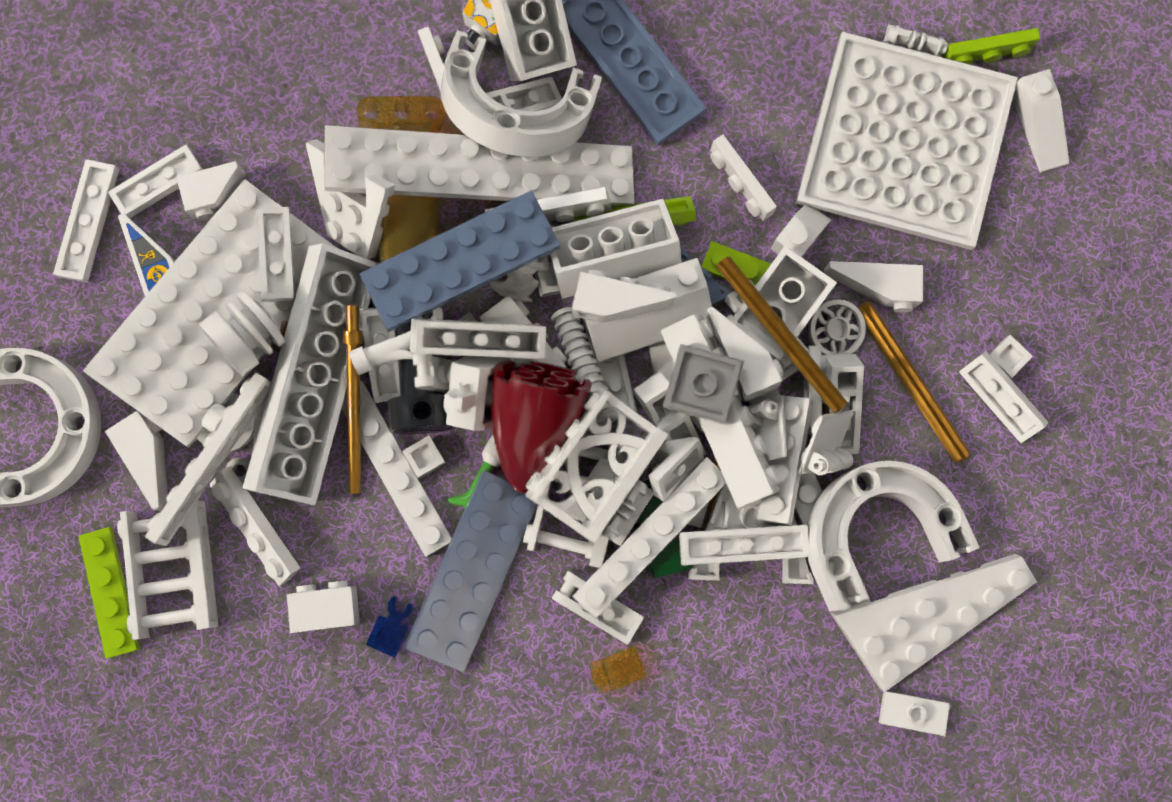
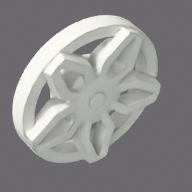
[808,300,866,355]

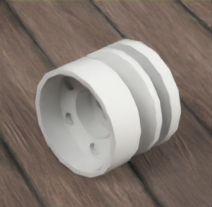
[198,290,286,376]

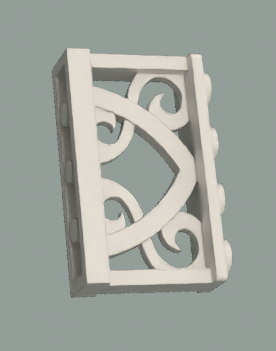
[525,389,668,543]

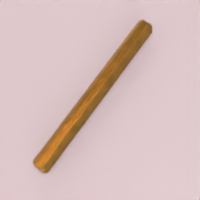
[716,256,847,413]
[857,301,970,463]

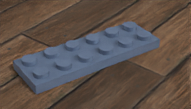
[562,0,707,146]
[359,190,560,332]
[404,470,537,672]

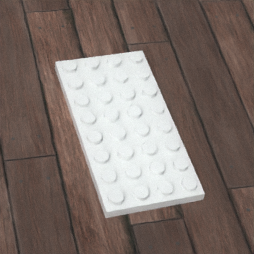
[83,179,337,448]

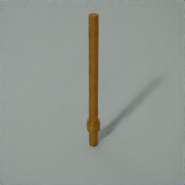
[343,305,363,494]

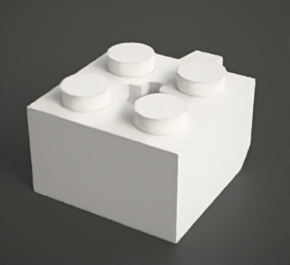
[444,356,513,431]

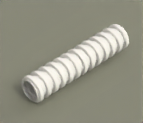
[551,307,617,426]

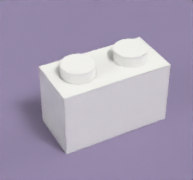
[287,580,360,633]

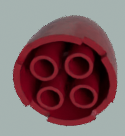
[491,360,592,493]

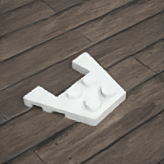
[306,139,395,260]
[689,485,814,584]

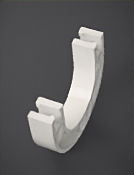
[441,30,602,157]
[0,348,101,507]
[807,461,980,611]

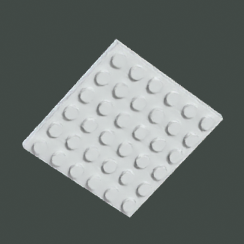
[796,32,1018,250]

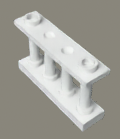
[523,444,627,568]
[117,500,219,640]

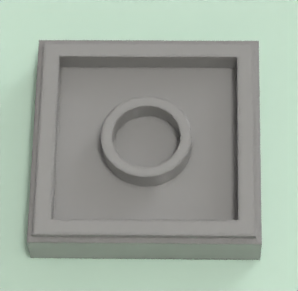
[663,344,744,425]

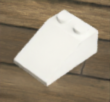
[730,246,837,360]

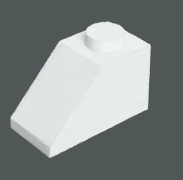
[177,161,245,221]
[771,204,831,257]

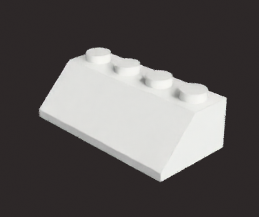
[550,199,682,299]
[583,258,712,363]

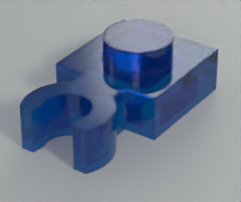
[366,596,414,658]

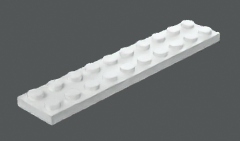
[324,125,634,207]

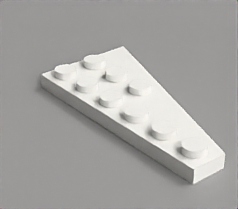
[831,554,1037,692]

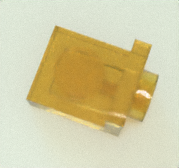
[590,646,646,693]

